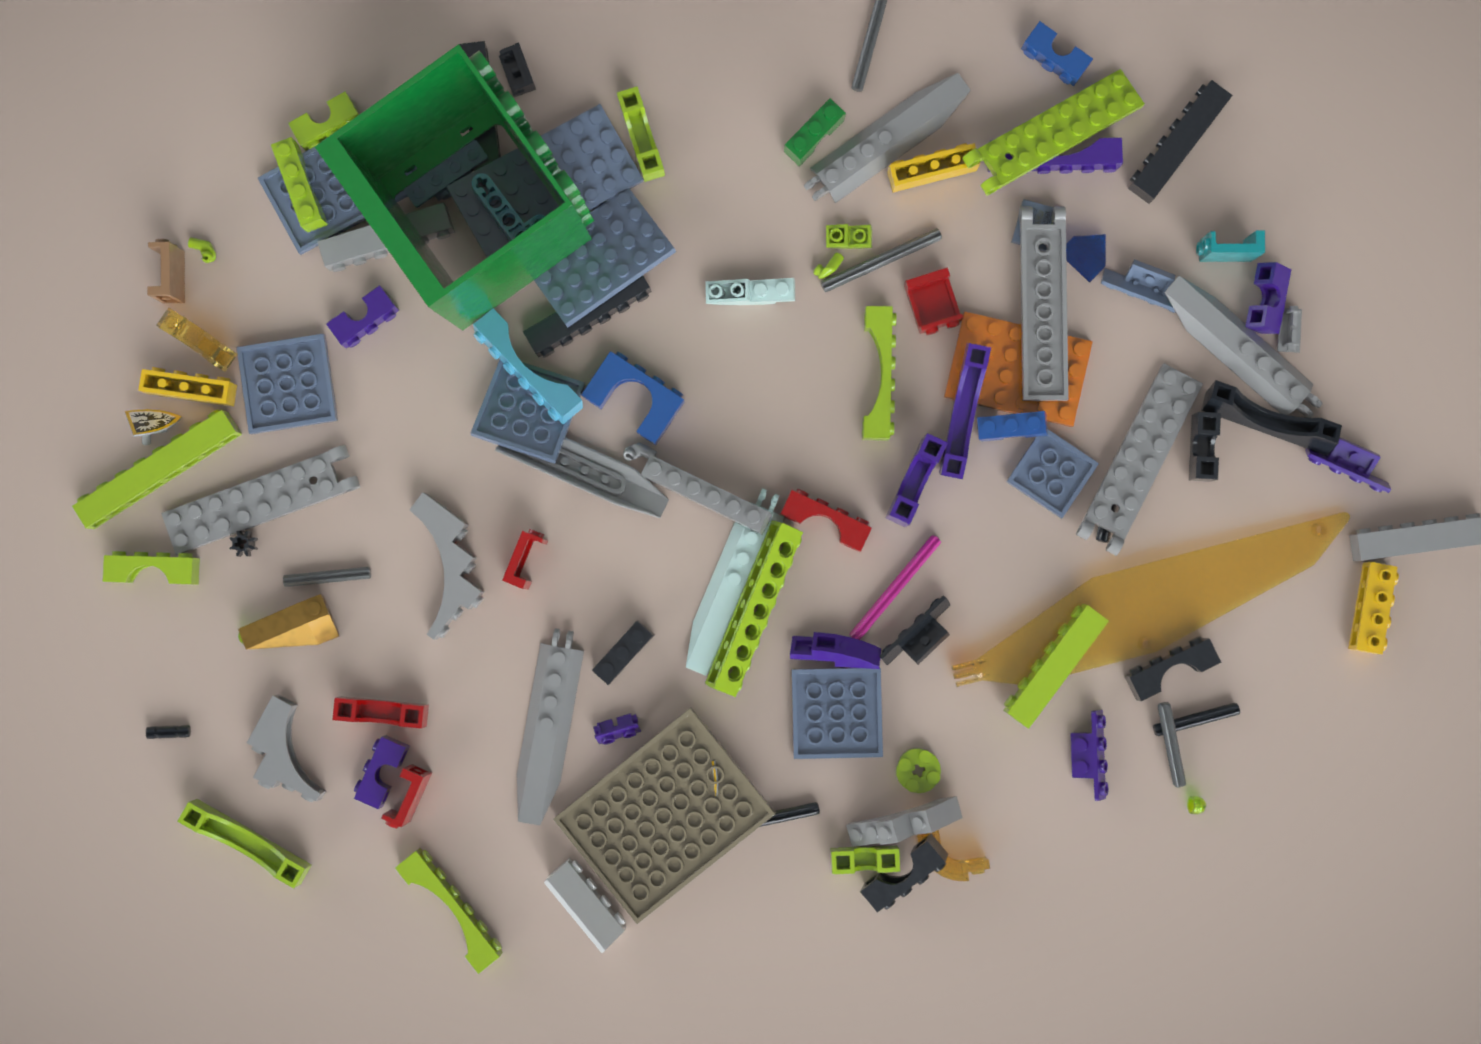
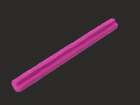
[849,535,941,640]

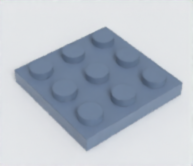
[1006,430,1099,519]

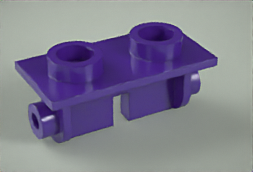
[593,713,641,745]

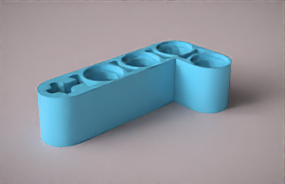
[472,173,545,241]

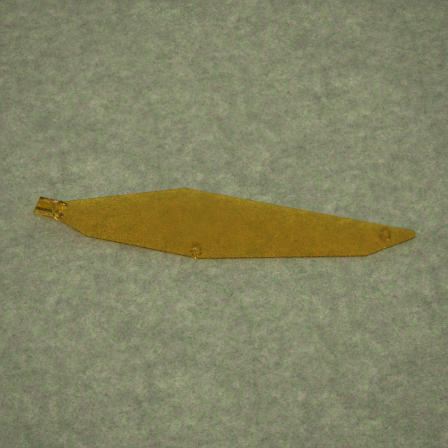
[951,512,1350,687]

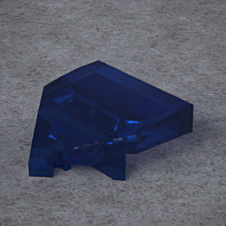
[1066,234,1106,283]

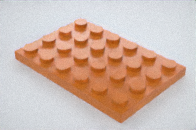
[944,311,1093,427]

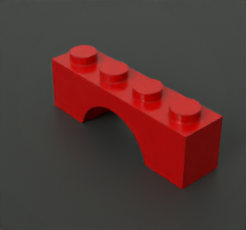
[780,488,872,553]
[332,696,429,729]

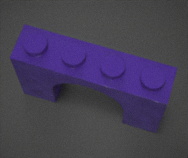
[885,433,948,527]

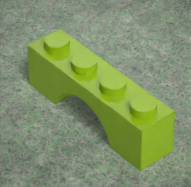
[617,86,665,182]
[271,137,328,232]
[103,551,200,585]

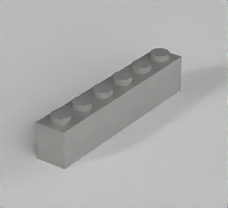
[317,202,455,272]
[641,455,772,535]
[1349,513,1481,561]

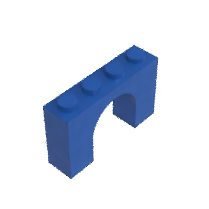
[581,351,685,445]

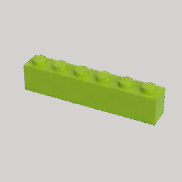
[1003,604,1109,729]

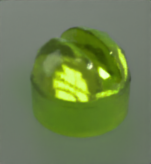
[1187,796,1206,815]

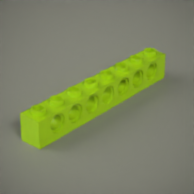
[705,520,803,697]

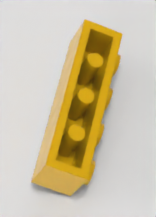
[887,143,980,193]
[138,367,237,407]
[1348,562,1399,655]

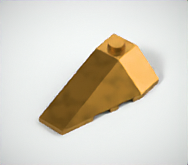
[238,594,340,650]

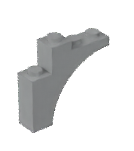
[247,694,326,802]
[846,796,963,847]

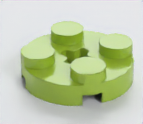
[896,748,941,793]

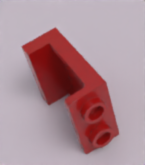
[904,267,964,335]
[502,529,548,590]
[381,764,432,829]

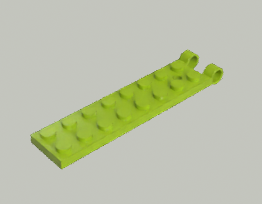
[962,69,1145,196]

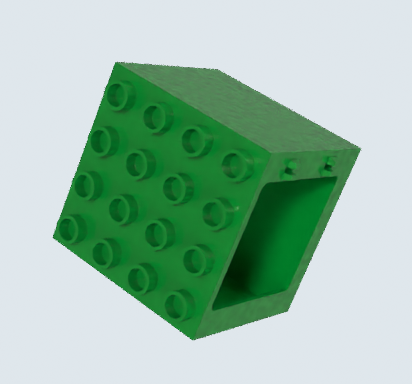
[315,44,595,331]

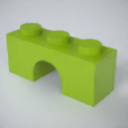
[288,91,360,151]
[830,845,900,874]

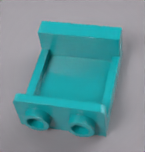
[1196,230,1265,262]

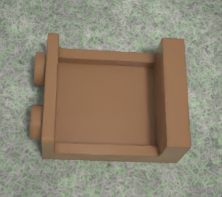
[147,239,185,304]

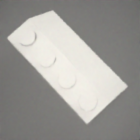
[544,858,626,953]

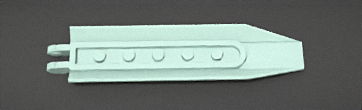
[686,488,784,676]

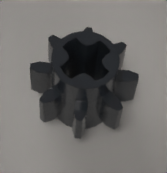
[229,531,258,557]

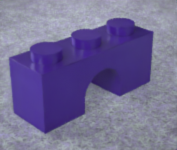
[1245,262,1292,334]
[326,285,399,349]
[354,735,410,809]

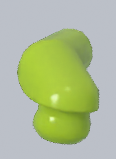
[188,237,216,263]
[813,253,844,279]

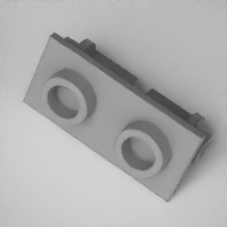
[1277,306,1302,353]

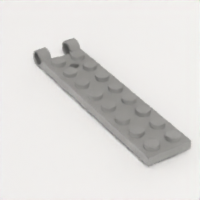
[1019,206,1069,401]
[1076,363,1203,556]
[161,445,360,555]

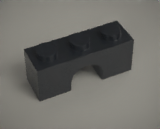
[1189,412,1221,482]
[592,620,655,685]

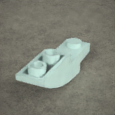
[705,278,795,305]

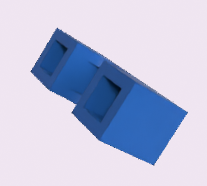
[1021,21,1093,86]
[977,411,1048,442]

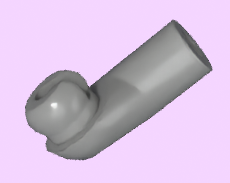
[623,443,657,461]

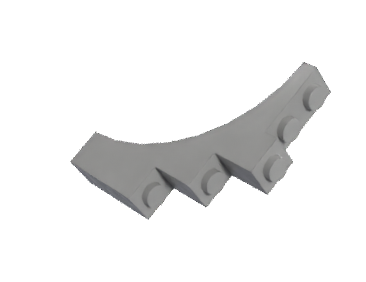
[410,492,484,640]

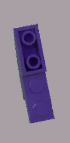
[790,632,882,669]

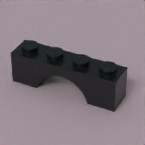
[1124,636,1222,701]
[860,833,948,913]

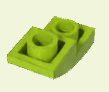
[826,224,872,249]

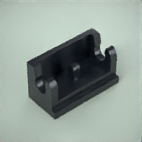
[499,42,536,97]

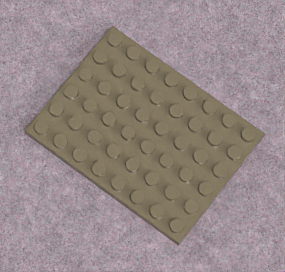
[553,708,776,924]

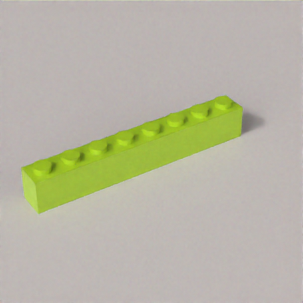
[72,410,242,529]

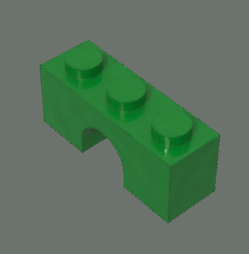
[784,98,846,167]

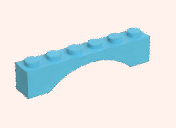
[473,308,583,425]

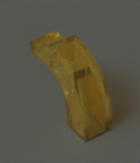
[156,307,238,372]
[915,830,990,881]

